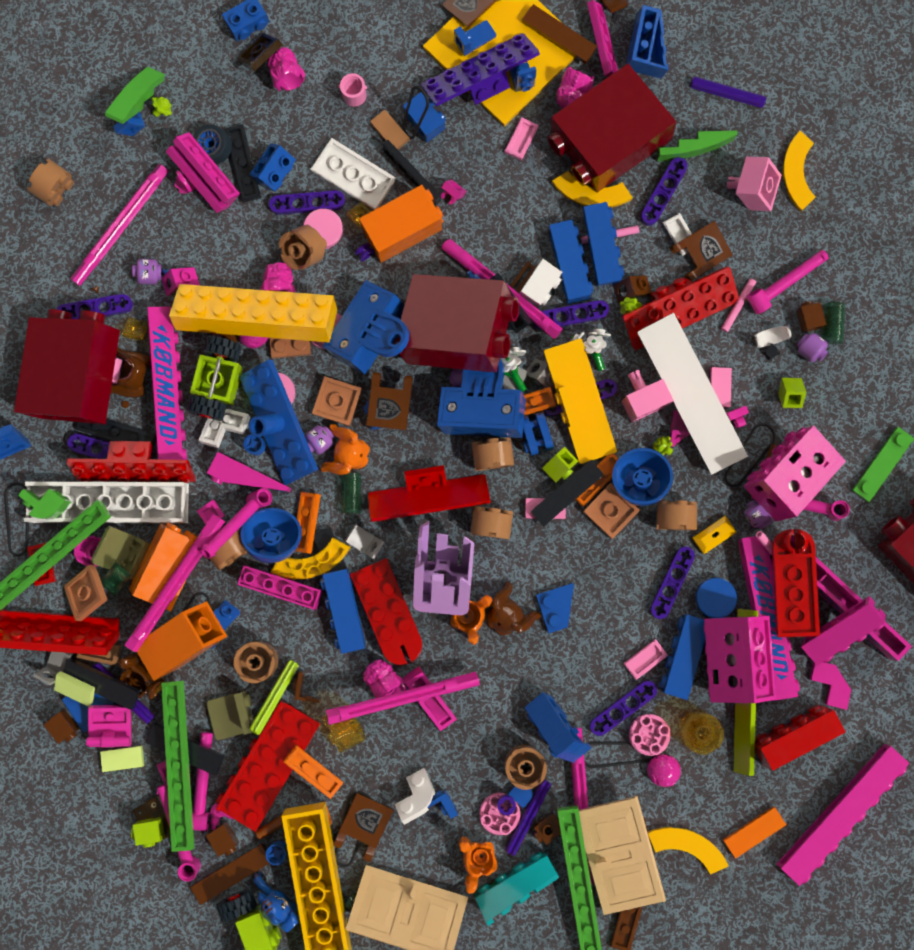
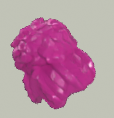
[268,47,305,91]
[556,67,594,108]
[260,262,296,293]
[363,659,406,698]

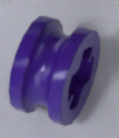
[355,243,375,262]
[497,795,516,815]

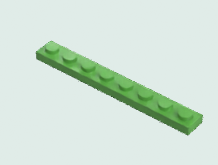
[0,500,111,610]
[161,681,195,852]
[557,805,602,950]

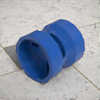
[243,434,266,456]
[266,840,288,865]

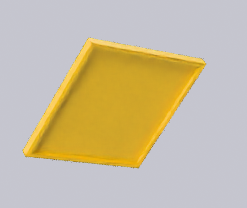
[423,0,575,127]

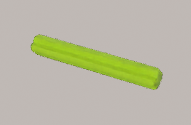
[249,660,299,735]

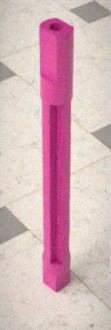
[70,164,169,286]
[441,239,563,339]
[125,514,225,652]
[326,672,480,725]
[571,727,595,885]

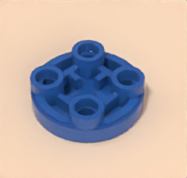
[695,578,737,618]

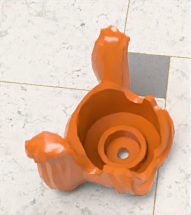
[320,424,370,475]
[450,595,493,645]
[459,836,497,894]

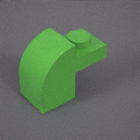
[18,488,71,520]

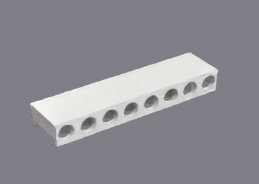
[637,313,748,475]
[24,482,189,523]

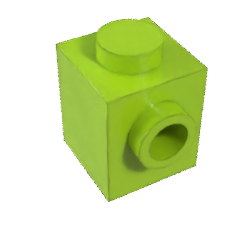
[778,378,806,408]
[542,447,578,482]
[131,817,165,848]

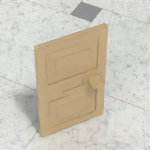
[579,796,666,915]
[345,865,468,950]

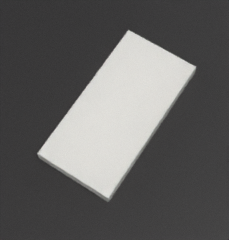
[310,138,397,210]

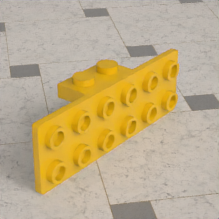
[544,338,617,464]

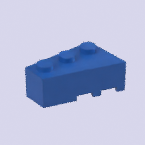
[626,5,669,79]
[524,692,592,763]

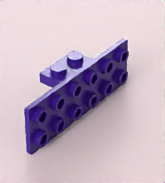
[421,33,540,106]

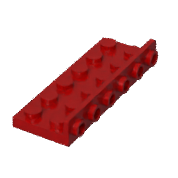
[0,610,120,656]
[215,701,321,832]

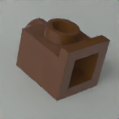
[533,810,561,845]

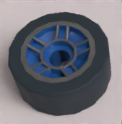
[194,124,232,165]

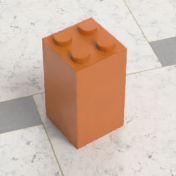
[359,185,443,263]
[128,522,198,611]
[137,601,228,681]

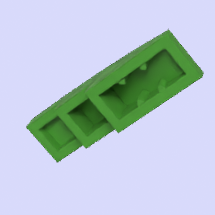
[105,67,165,124]
[657,130,737,162]

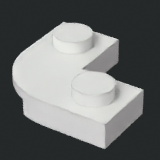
[198,409,251,448]
[395,768,435,825]

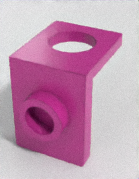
[161,267,200,296]

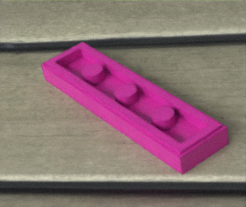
[587,0,618,77]

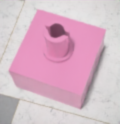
[727,157,782,211]
[621,370,674,423]

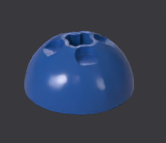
[612,448,673,506]
[240,508,302,563]

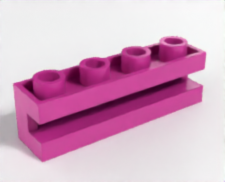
[166,132,240,213]
[237,565,323,610]
[801,596,886,665]

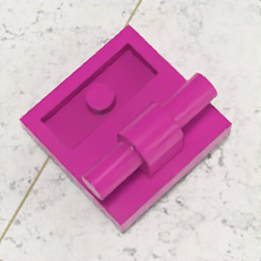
[86,705,132,748]

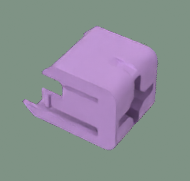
[413,521,474,615]

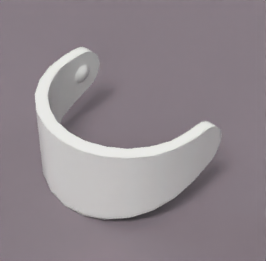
[754,326,792,348]

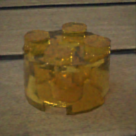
[322,704,366,753]
[678,711,724,755]

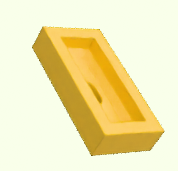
[692,515,737,554]

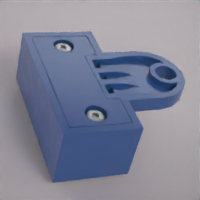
[322,280,410,375]
[437,360,526,438]

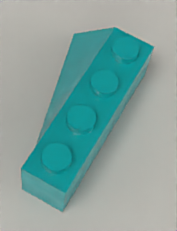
[475,851,559,926]

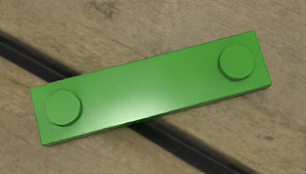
[851,427,914,503]

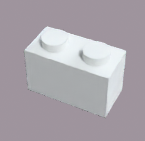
[519,259,562,308]

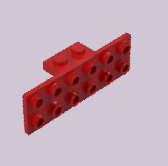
[622,266,739,350]
[66,441,196,483]
[368,465,491,522]

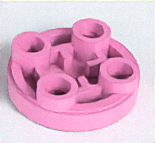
[303,209,343,249]
[629,714,670,756]
[479,792,520,835]

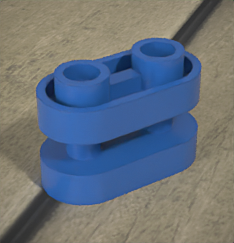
[523,411,554,456]

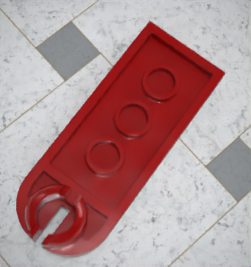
[772,529,820,637]
[350,558,423,665]

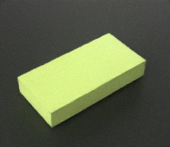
[54,671,95,707]
[100,745,144,772]

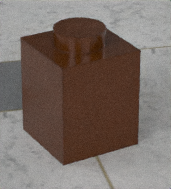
[796,301,826,333]
[44,710,80,744]
[206,821,239,857]

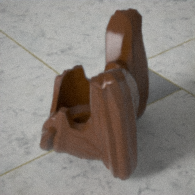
[110,347,151,398]
[487,582,541,636]
[119,652,165,700]

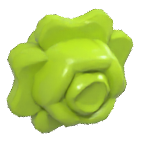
[152,97,172,117]
[620,297,642,314]
[653,436,673,456]

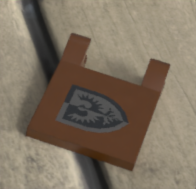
[442,0,500,28]
[670,221,733,280]
[366,372,413,430]
[333,793,394,862]

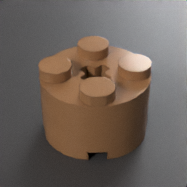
[27,159,74,206]
[279,224,327,270]
[471,437,514,471]
[656,500,697,530]
[470,506,513,539]
[210,529,250,571]
[234,641,278,683]
[505,744,547,790]

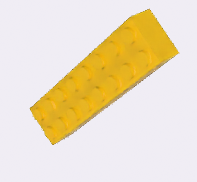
[169,284,337,343]
[281,802,352,950]

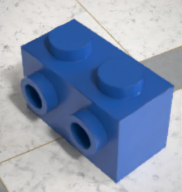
[222,0,270,41]
[403,92,446,143]
[249,143,296,192]

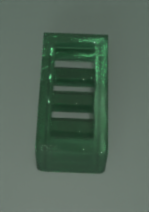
[101,562,132,596]

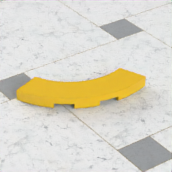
[783,131,816,212]
[552,171,633,208]
[271,538,351,579]
[648,827,729,874]

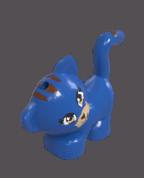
[253,872,299,932]

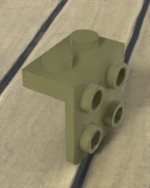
[91,526,150,580]
[207,690,255,740]

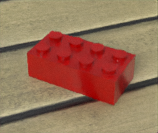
[755,705,846,771]

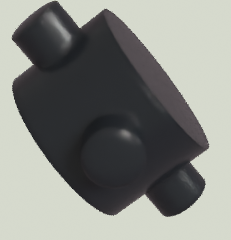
[762,344,780,361]

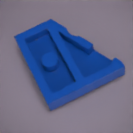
[536,583,574,633]

